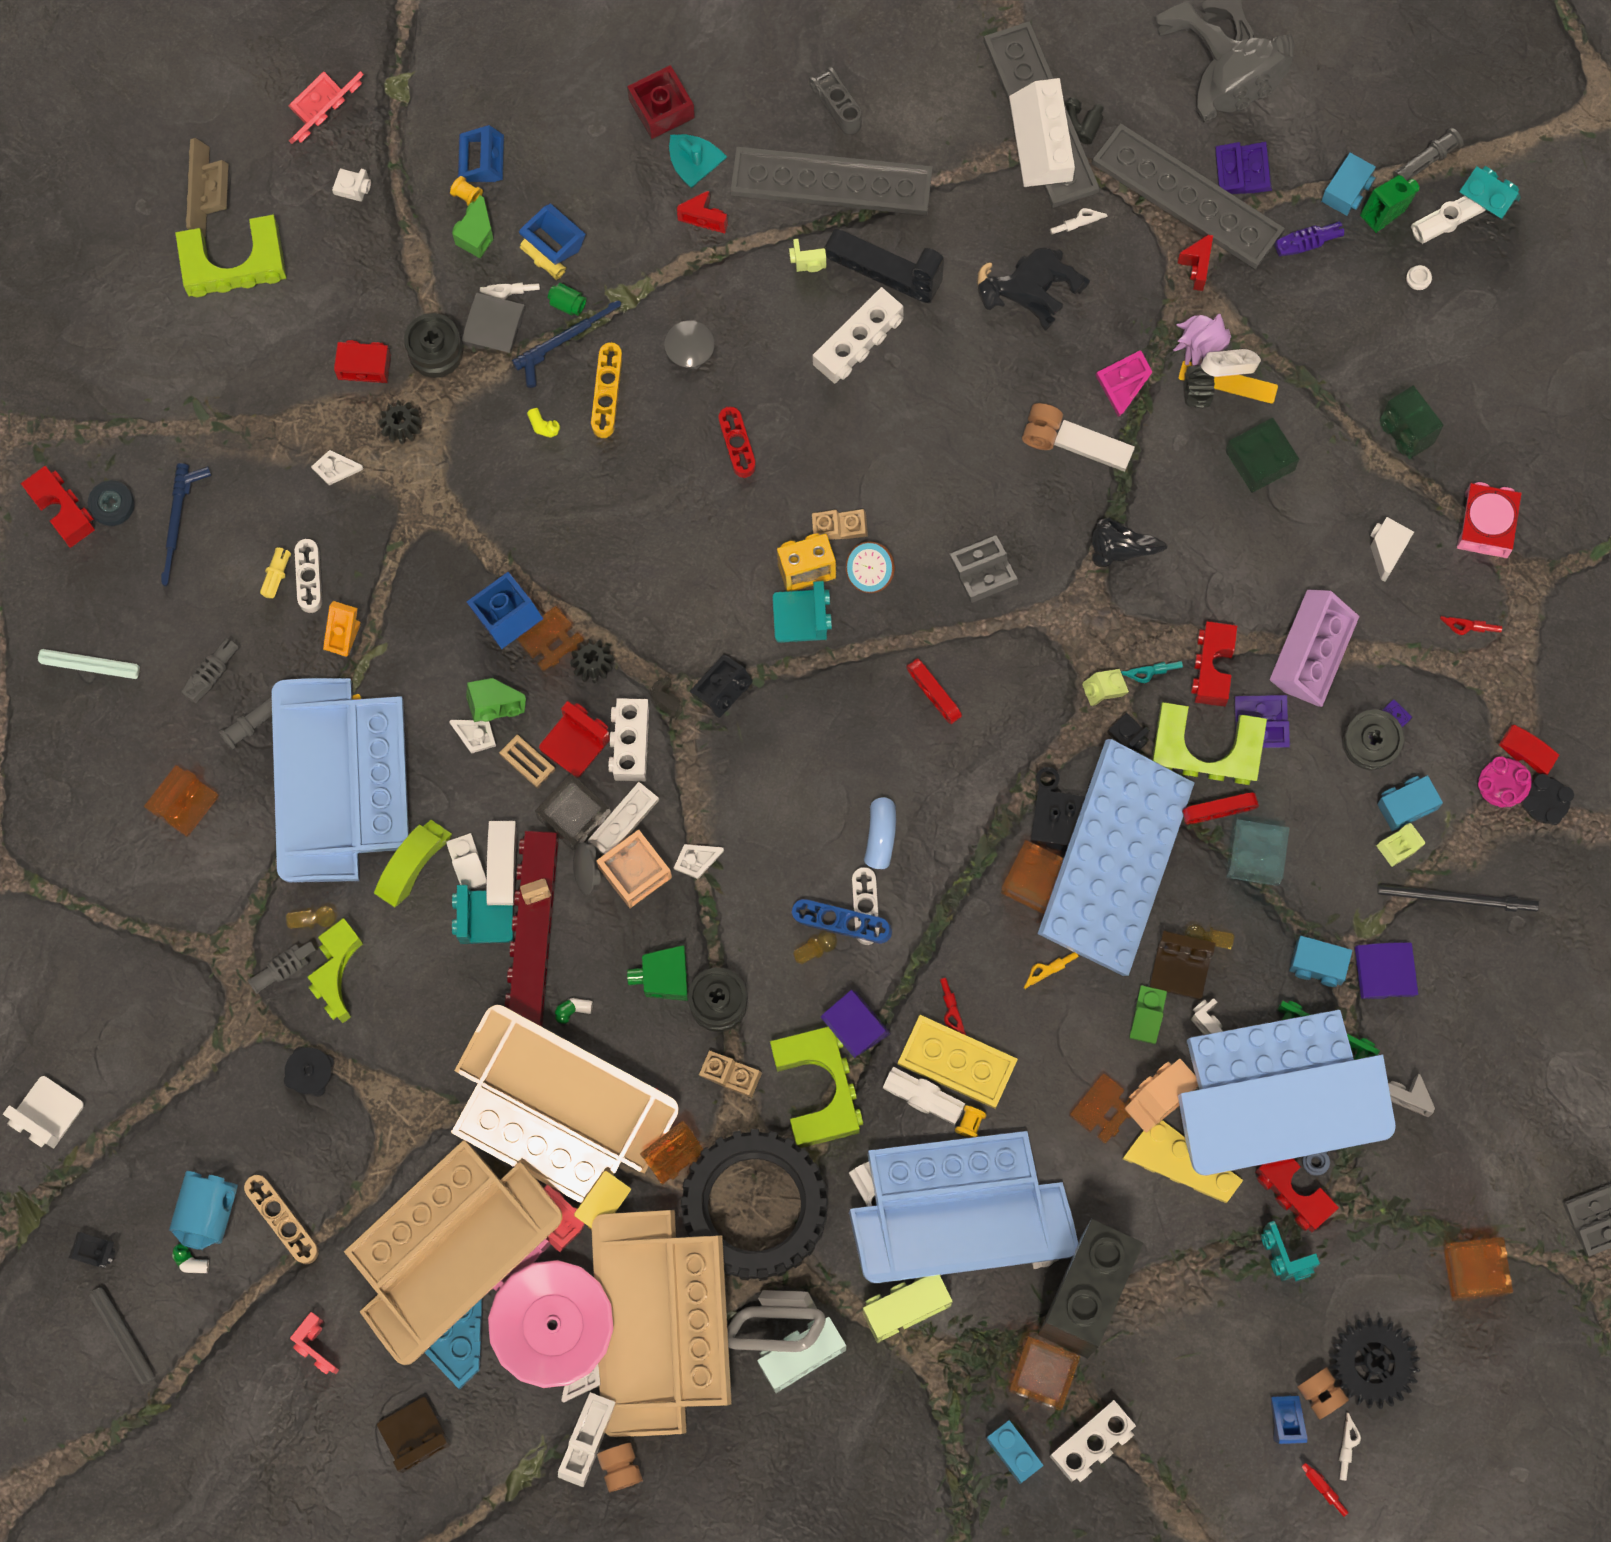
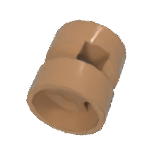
[1022,403,1063,450]
[1297,1367,1349,1420]
[597,1443,643,1492]

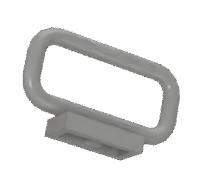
[727,1290,826,1352]

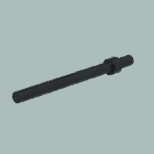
[1378,884,1539,912]

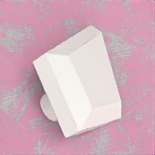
[311,450,363,485]
[450,720,496,753]
[674,844,724,879]
[561,1364,600,1403]

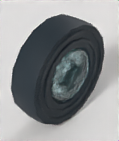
[87,480,135,526]

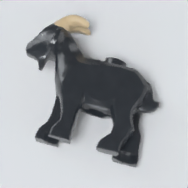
[977,248,1090,331]

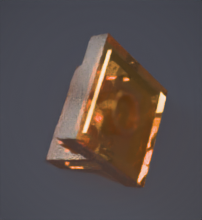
[144,765,219,837]

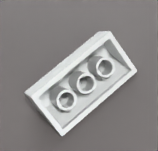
[1009,78,1075,187]

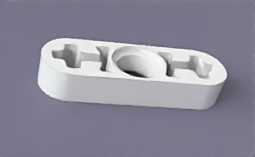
[1201,349,1261,377]
[295,539,322,613]
[852,868,879,945]

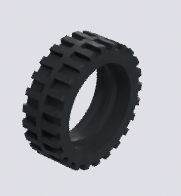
[681,1129,827,1281]

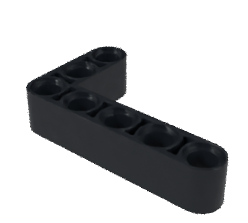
[824,229,944,303]

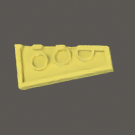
[1123,1120,1243,1203]

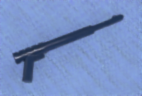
[512,301,621,388]
[161,463,211,586]

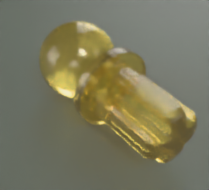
[286,906,336,929]
[1185,924,1234,949]
[793,931,837,964]

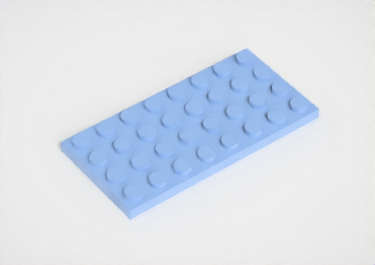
[1038,739,1194,976]

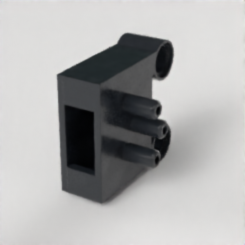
[1030,767,1092,852]

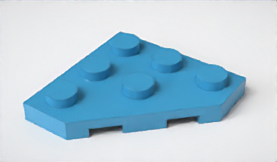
[424,1299,482,1389]

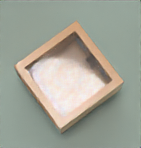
[596,830,672,909]

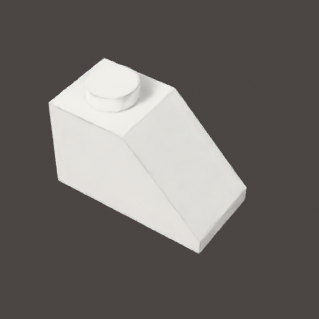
[1370,517,1414,582]

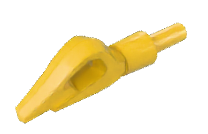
[1024,952,1079,989]

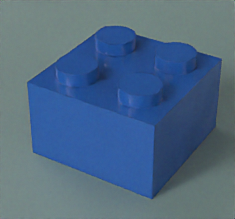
[467,572,543,649]

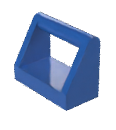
[458,125,504,182]
[519,203,586,265]

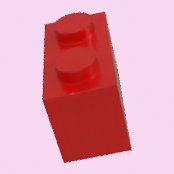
[334,340,391,383]

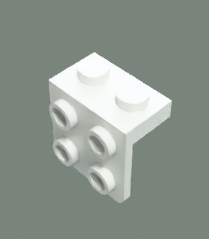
[3,1076,84,1149]

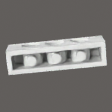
[813,287,904,384]

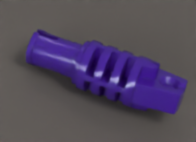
[1275,221,1344,256]

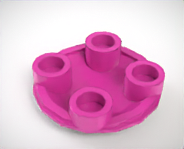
[1478,756,1531,807]

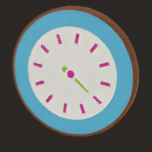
[846,542,895,593]

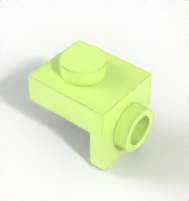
[789,239,826,272]
[1082,669,1129,706]
[1376,823,1425,867]

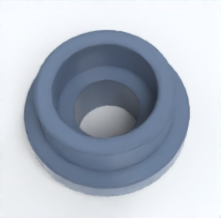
[1302,1152,1330,1176]

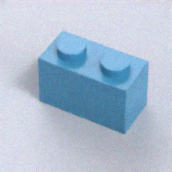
[1321,153,1376,216]
[1377,776,1443,832]
[1289,936,1352,987]
[986,1420,1044,1484]

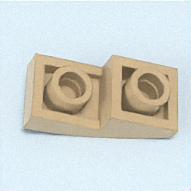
[812,509,868,539]
[699,1050,762,1098]

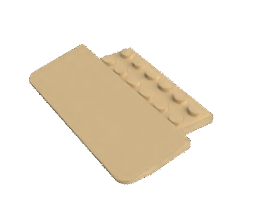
[451,1005,678,1203]
[344,1140,562,1365]
[592,1210,731,1437]

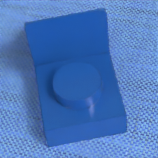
[1271,1396,1307,1444]

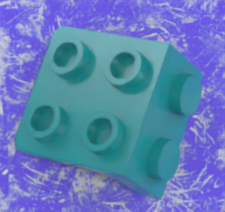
[1459,166,1521,219]
[773,581,832,642]
[452,885,513,944]
[1261,1221,1320,1282]

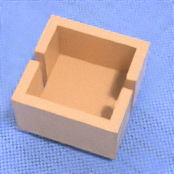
[1125,1059,1198,1133]

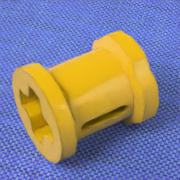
[450,176,483,206]
[955,1105,986,1138]

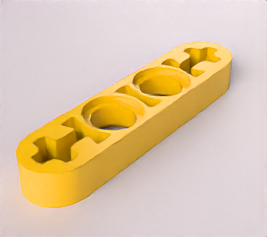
[591,342,622,438]

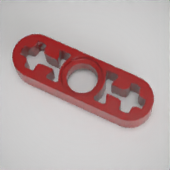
[719,407,756,478]
[906,658,962,724]
[1182,793,1259,824]

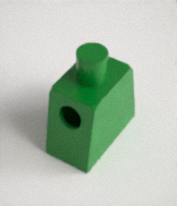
[1360,175,1419,233]
[627,946,688,1001]

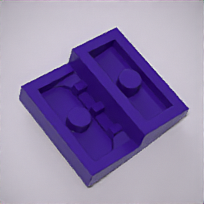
[1216,142,1272,194]
[1234,695,1290,748]
[1355,943,1418,999]

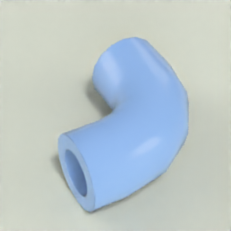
[864,797,896,869]

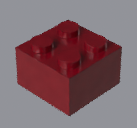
[627,65,695,139]

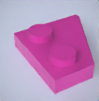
[1095,350,1152,417]

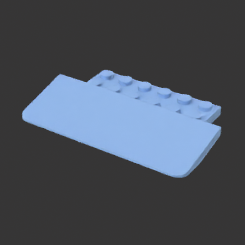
[272,678,409,882]
[1178,1010,1395,1176]
[849,1131,1078,1283]

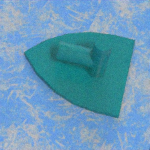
[669,134,727,188]

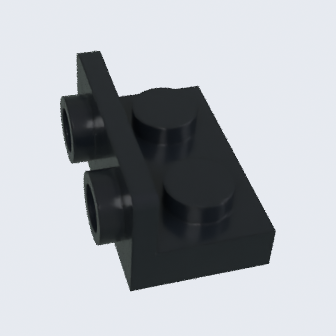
[689,654,753,718]

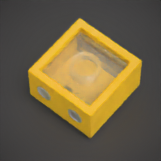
[777,533,836,592]

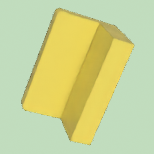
[574,1171,631,1230]

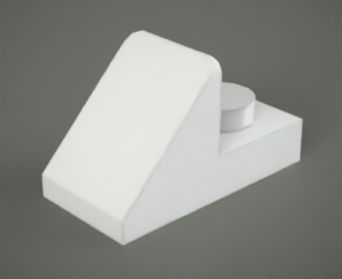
[446,833,487,890]

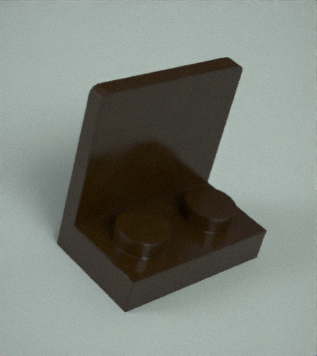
[1150,931,1216,1000]
[377,1397,451,1473]

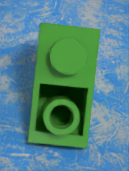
[452,195,494,258]
[466,678,526,722]

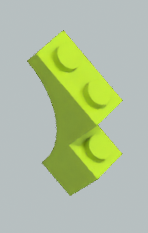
[308,918,363,1023]

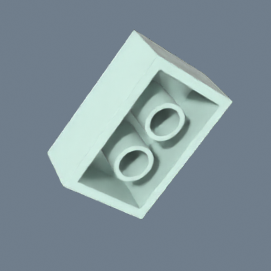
[757,1317,846,1393]

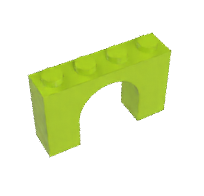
[175,215,287,297]
[1152,702,1267,785]
[770,1027,863,1148]

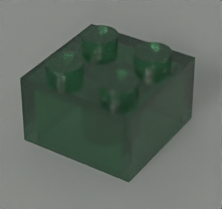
[1380,385,1444,459]
[1226,418,1299,493]

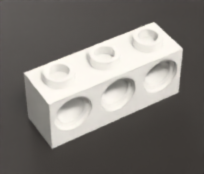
[609,698,649,781]
[1050,1400,1136,1482]

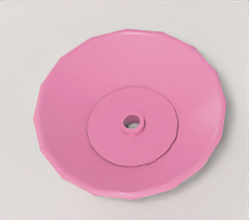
[488,1260,613,1388]

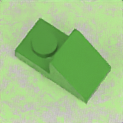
[1129,985,1167,1044]

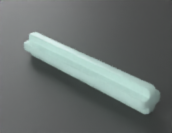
[38,649,140,679]

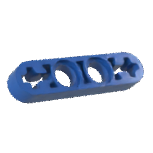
[792,899,892,944]

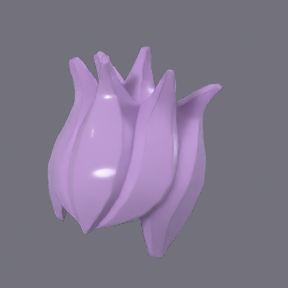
[1173,314,1231,366]

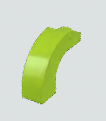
[374,820,452,907]

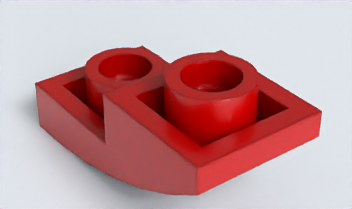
[1499,725,1559,775]

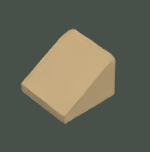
[520,879,551,905]

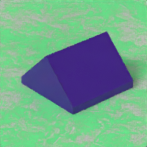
[821,990,891,1058]

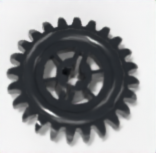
[1329,1317,1421,1409]

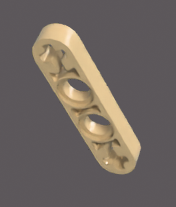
[244,1175,319,1264]

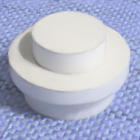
[1406,265,1432,290]

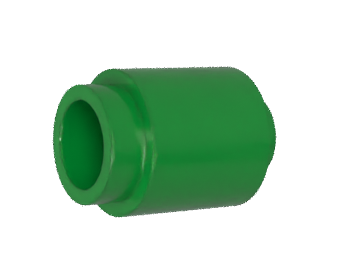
[547,283,587,316]

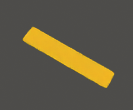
[1178,361,1278,404]

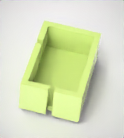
[863,1275,952,1343]

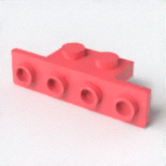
[288,71,364,144]

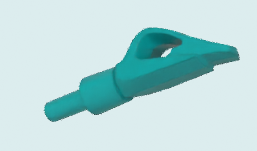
[1121,661,1183,683]

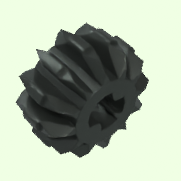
[1184,365,1215,408]
[378,400,422,445]
[570,639,614,683]

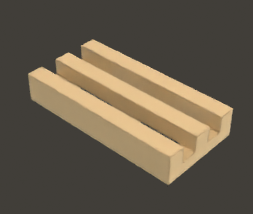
[499,735,555,789]

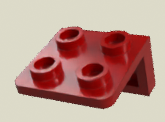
[539,701,610,778]

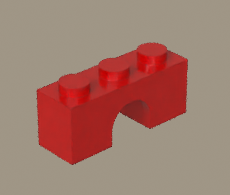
[20,466,95,548]
[1191,621,1237,707]
[1255,1158,1339,1233]

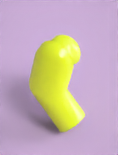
[527,408,560,438]

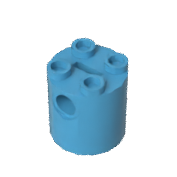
[169,1171,238,1250]

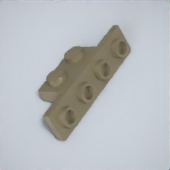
[186,138,228,237]

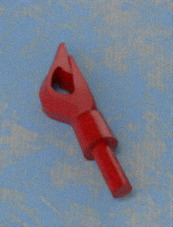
[1440,616,1502,635]
[940,978,967,1036]
[1301,1463,1349,1517]

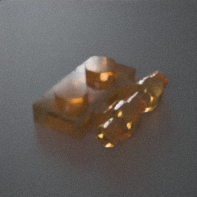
[516,606,584,672]
[1069,1073,1131,1144]
[640,1121,703,1185]

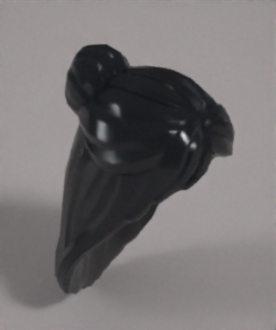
[1092,518,1167,567]

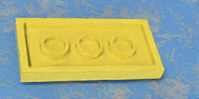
[898,1015,1018,1109]

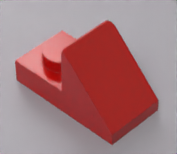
[677,191,728,234]
[1178,235,1213,291]

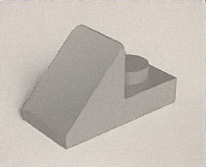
[1388,1074,1435,1117]

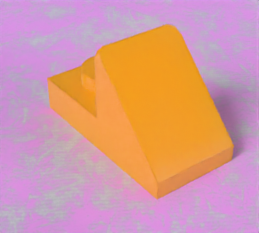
[323,601,361,657]

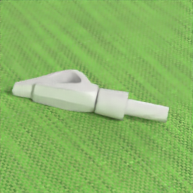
[1050,208,1107,235]
[480,282,540,300]
[1339,1412,1361,1481]

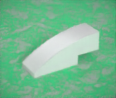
[487,821,517,905]
[558,1392,616,1487]

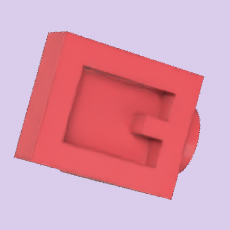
[290,1312,339,1375]

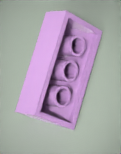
[1270,590,1359,707]

